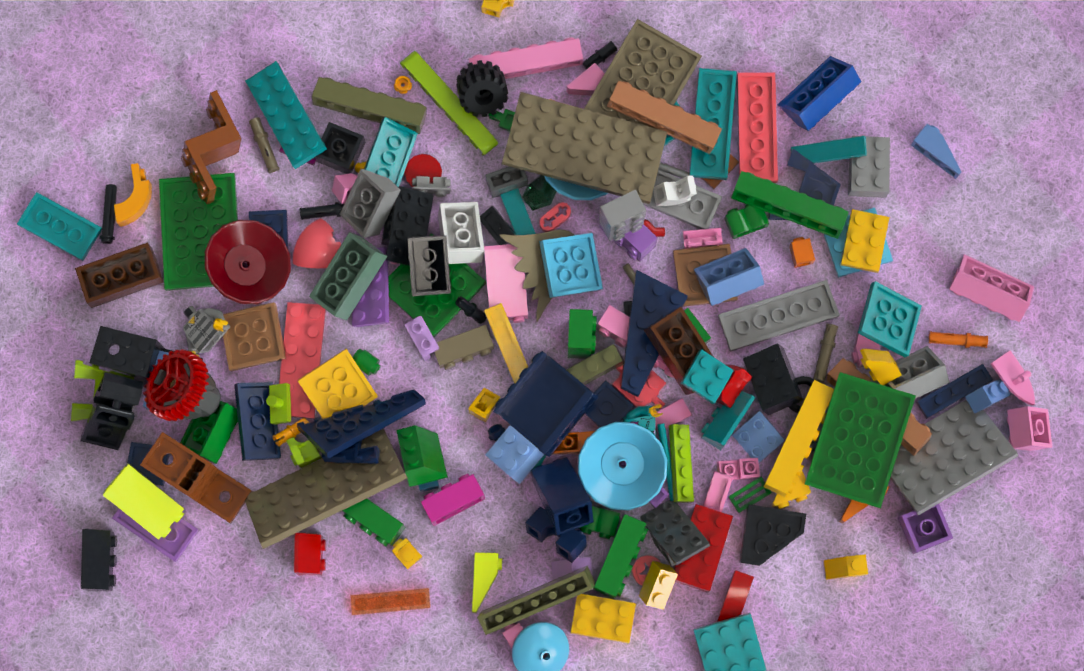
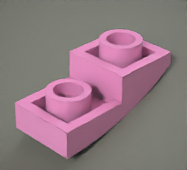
[717,458,760,480]

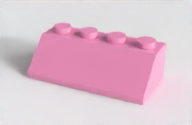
[949,254,1034,322]

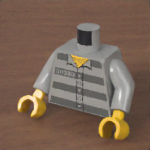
[183,306,230,357]

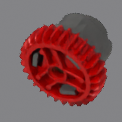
[143,349,221,421]

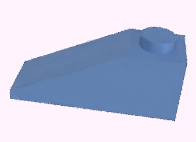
[911,124,961,179]

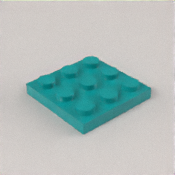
[857,281,922,358]
[693,613,767,671]

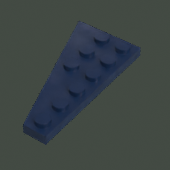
[621,270,688,397]
[297,389,426,459]

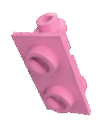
[683,228,723,249]

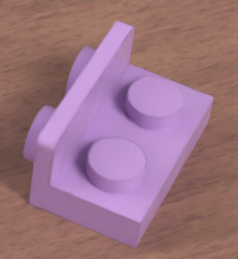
[404,316,439,361]

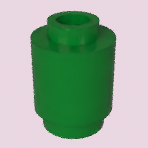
[352,349,381,376]

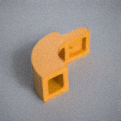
[114,163,152,227]

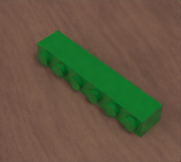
[731,171,849,239]

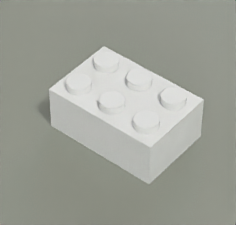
[438,202,485,264]

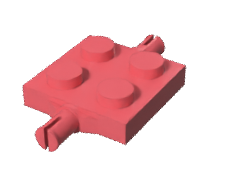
[612,365,666,410]

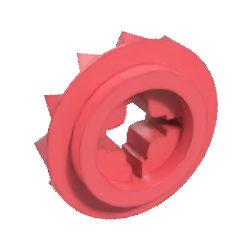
[632,555,661,586]

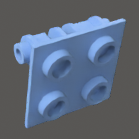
[732,411,785,462]

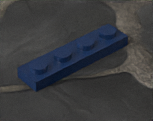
[916,364,993,419]

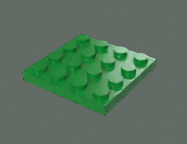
[388,233,486,337]

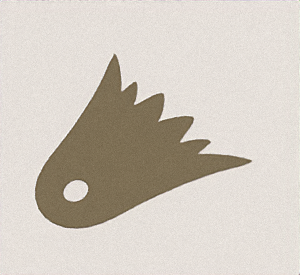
[500,230,575,322]

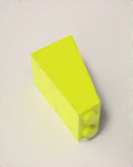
[103,463,184,540]

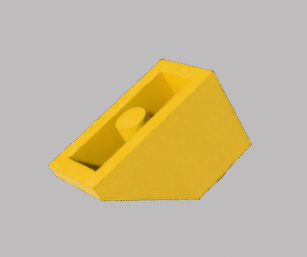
[824,554,868,580]

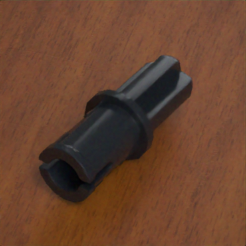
[582,41,618,70]
[455,296,487,324]

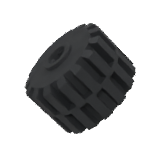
[456,60,508,117]

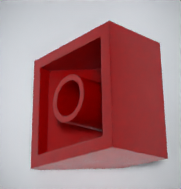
[294,533,326,575]

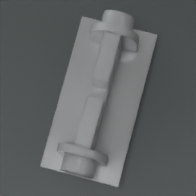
[412,176,451,197]

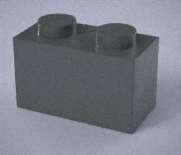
[485,166,528,198]

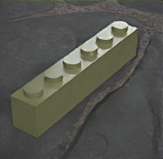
[312,77,427,134]
[477,566,595,635]

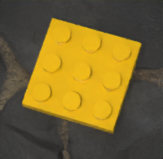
[297,348,378,419]

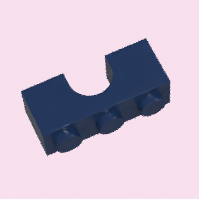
[525,507,587,563]

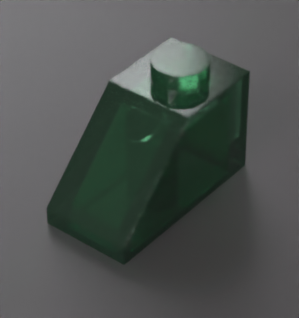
[523,175,557,211]

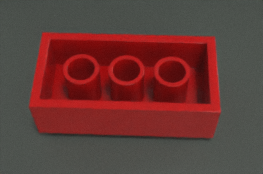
[674,504,733,593]

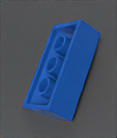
[777,56,862,131]

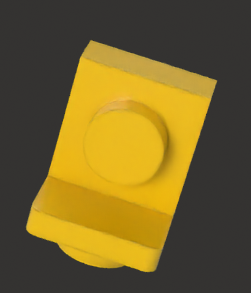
[392,538,422,569]

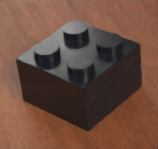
[315,122,366,174]

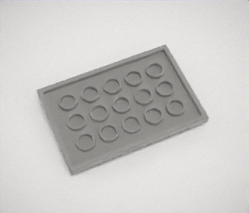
[890,400,1018,515]

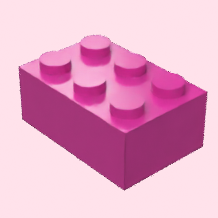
[421,474,485,526]

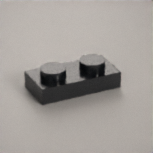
[480,206,516,245]

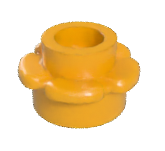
[394,76,412,94]

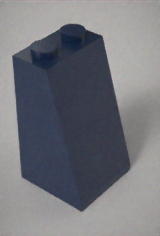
[531,457,594,535]

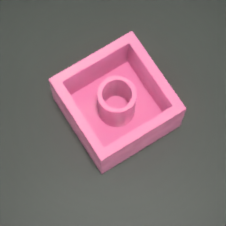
[1007,406,1052,451]

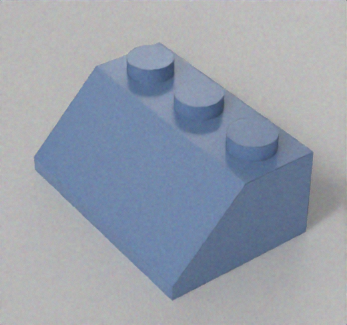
[694,248,764,306]

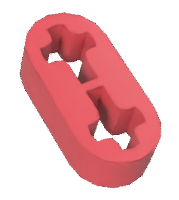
[540,202,571,232]

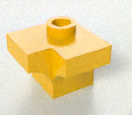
[481,0,515,18]

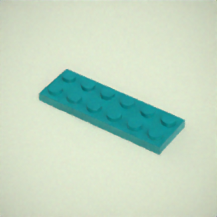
[245,61,327,169]
[689,68,737,180]

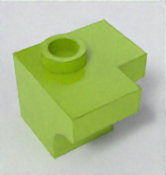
[286,437,322,468]

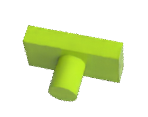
[266,383,291,425]

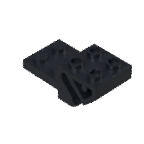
[80,372,143,450]

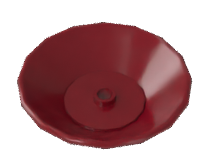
[205,220,291,304]

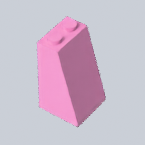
[484,244,528,323]

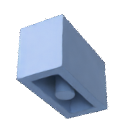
[965,379,1011,414]

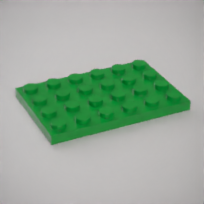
[159,173,238,291]
[805,372,916,509]

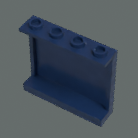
[493,351,599,457]

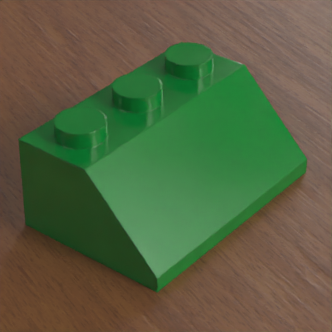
[180,401,238,464]
[396,425,448,487]

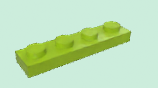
[669,424,694,503]

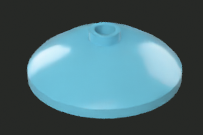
[512,622,569,671]

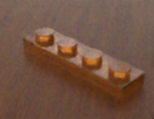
[350,588,431,615]

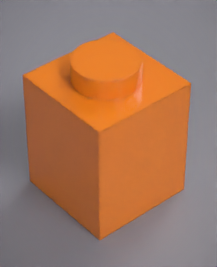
[789,237,815,268]

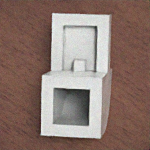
[653,176,697,206]

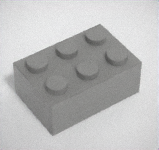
[848,136,890,198]
[599,189,646,241]

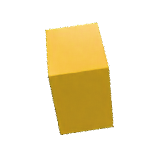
[468,388,500,422]

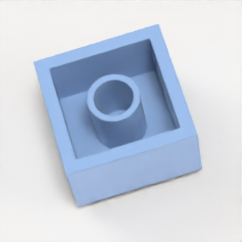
[485,425,544,484]

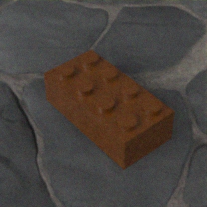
[75,242,164,308]
[644,307,714,395]

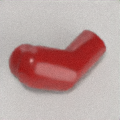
[644,219,665,237]

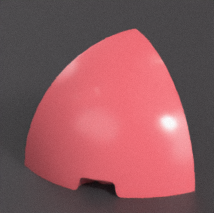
[293,218,341,268]

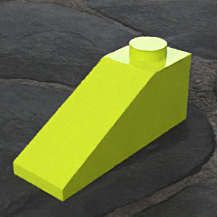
[472,552,502,613]

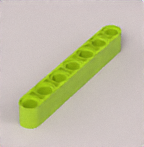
[400,51,498,156]

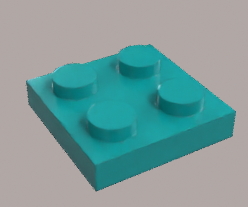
[681,349,734,404]

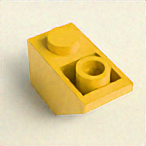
[860,349,902,385]
[771,471,811,509]

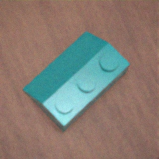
[701,391,756,451]

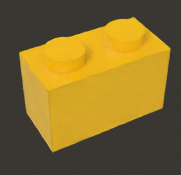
[638,561,678,610]

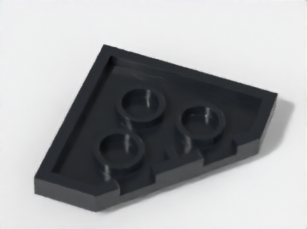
[739,504,807,566]

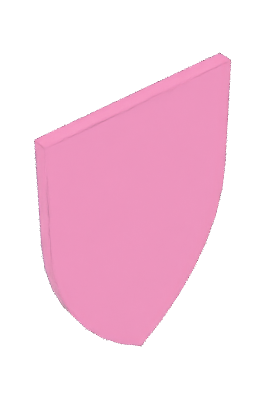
[991,351,1035,406]

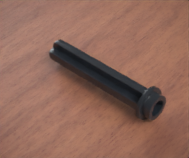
[99,184,117,244]

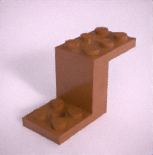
[181,90,242,204]
[140,432,253,524]

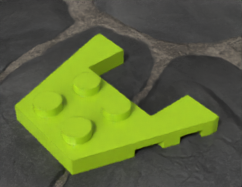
[71,360,134,421]

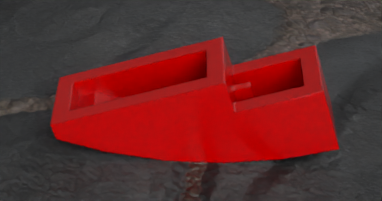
[717,570,754,622]

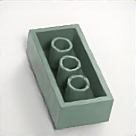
[309,232,387,320]

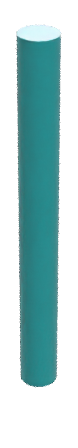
[657,423,674,501]

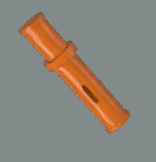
[928,331,988,348]

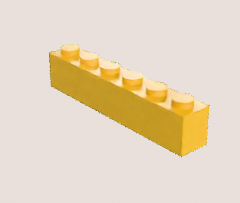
[764,380,834,497]

